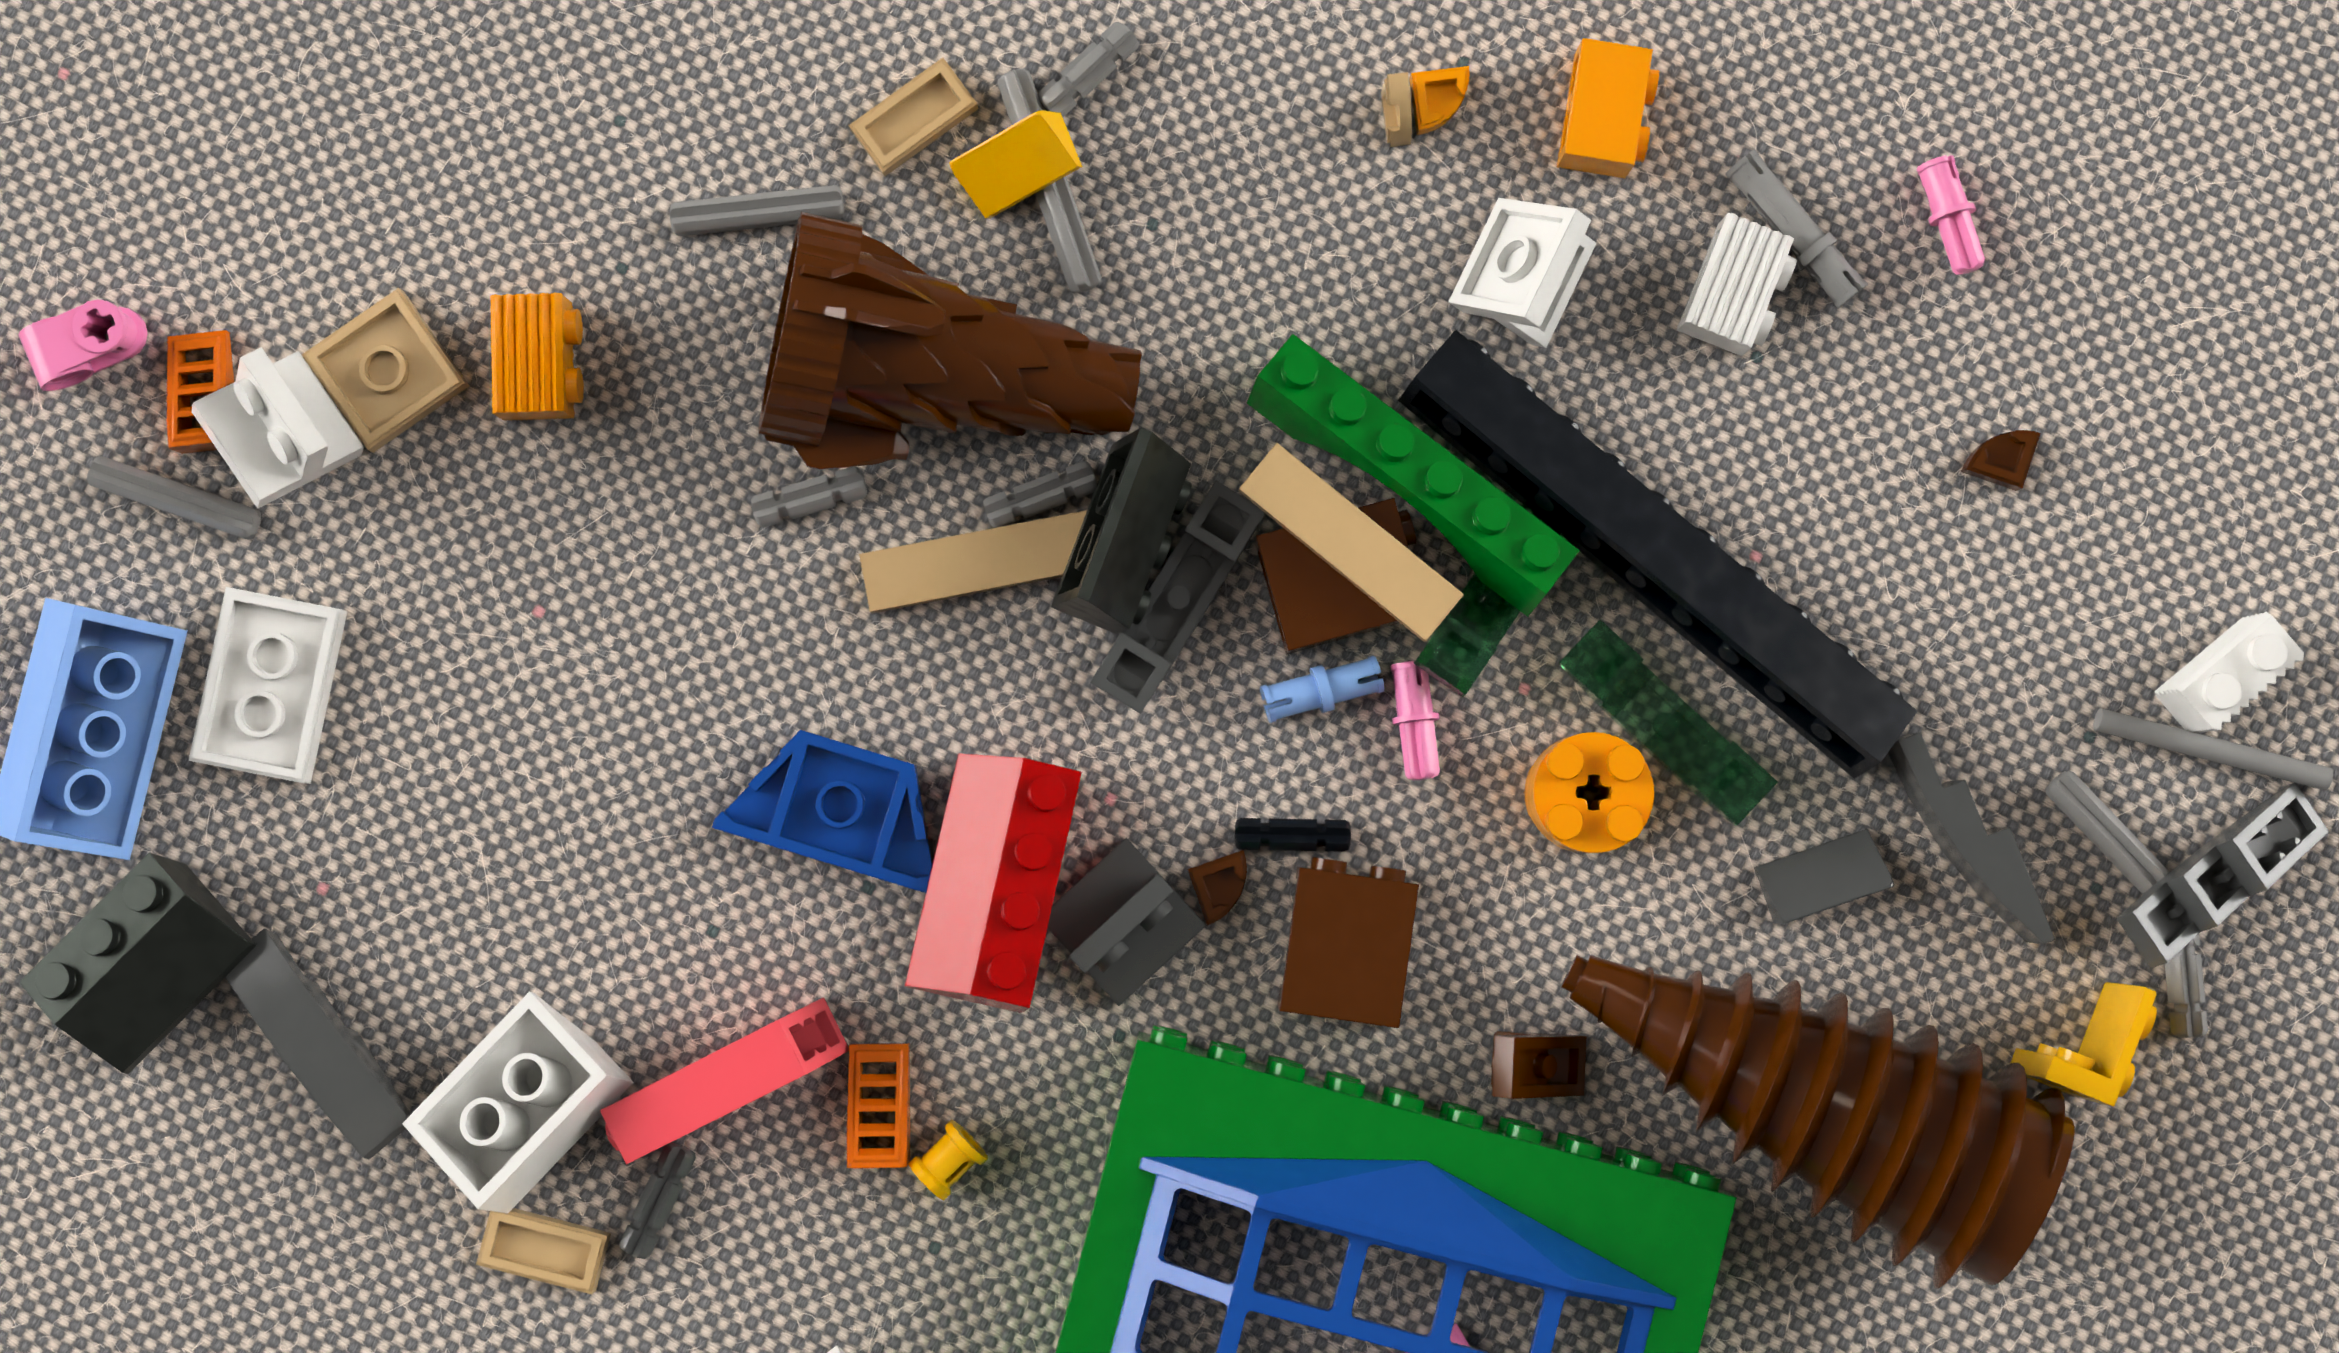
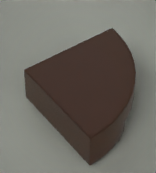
[1961,430,2041,491]
[1187,850,1247,926]

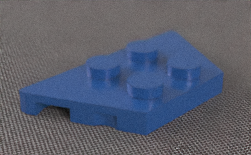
[712,730,932,893]

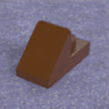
[1491,1031,1587,1099]

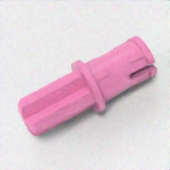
[1917,155,1985,275]
[1390,660,1440,780]

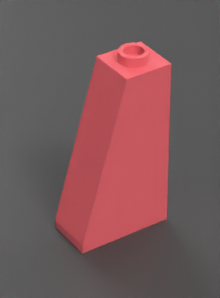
[600,997,849,1165]

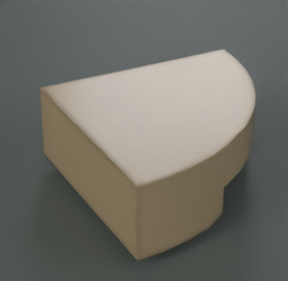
[1381,72,1412,147]

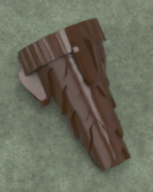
[758,212,1142,469]

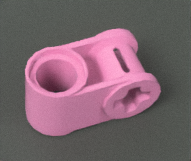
[18,299,148,391]

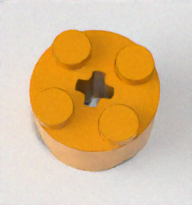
[1524,732,1654,853]

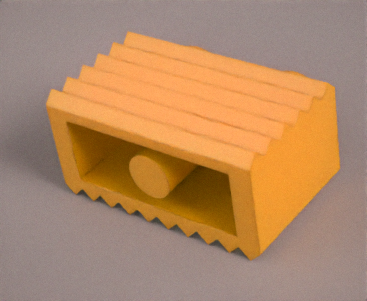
[490,292,584,421]

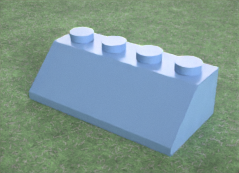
[0,598,188,860]

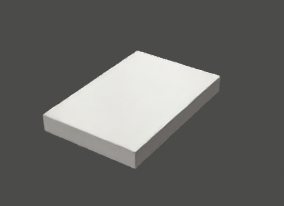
[188,587,347,784]

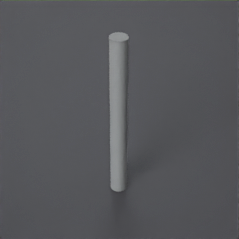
[2093,708,2333,791]

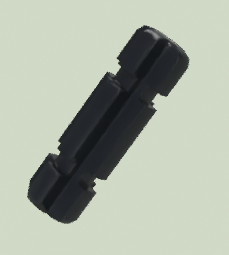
[1235,818,1351,852]

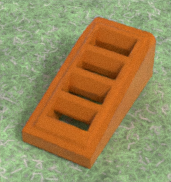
[167,330,234,454]
[847,1043,910,1168]

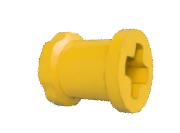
[908,1120,988,1201]

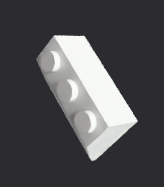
[402,991,634,1213]

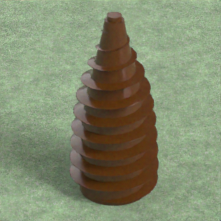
[1561,955,2075,1289]

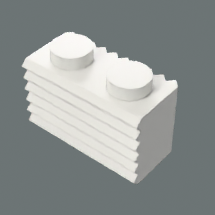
[1677,213,1797,356]
[2154,612,2304,733]

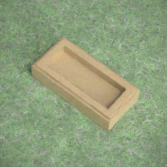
[848,58,979,176]
[476,1208,611,1295]

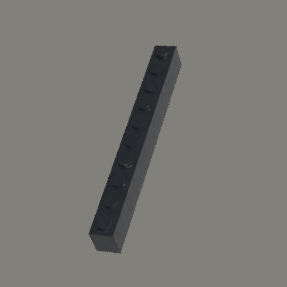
[1398,330,1918,779]

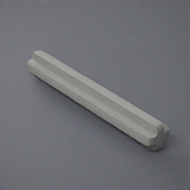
[998,68,1101,293]

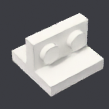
[1448,198,1596,348]
[191,347,364,509]

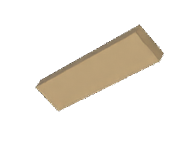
[1238,443,1464,642]
[859,510,1087,613]

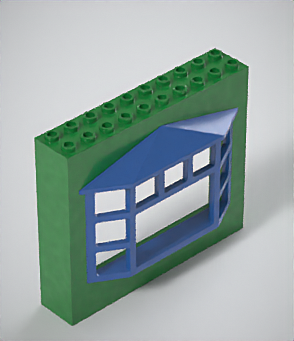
[1055,1025,1737,1353]

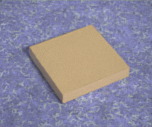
[302,288,470,453]

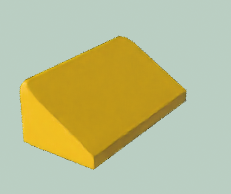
[949,110,1082,219]

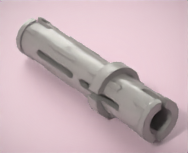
[1725,149,1868,309]

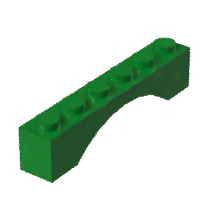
[1247,334,1580,617]

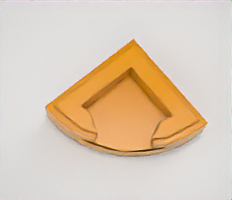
[1409,66,1470,135]

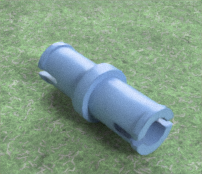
[1260,655,1385,723]

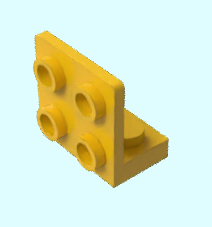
[2010,982,2157,1107]

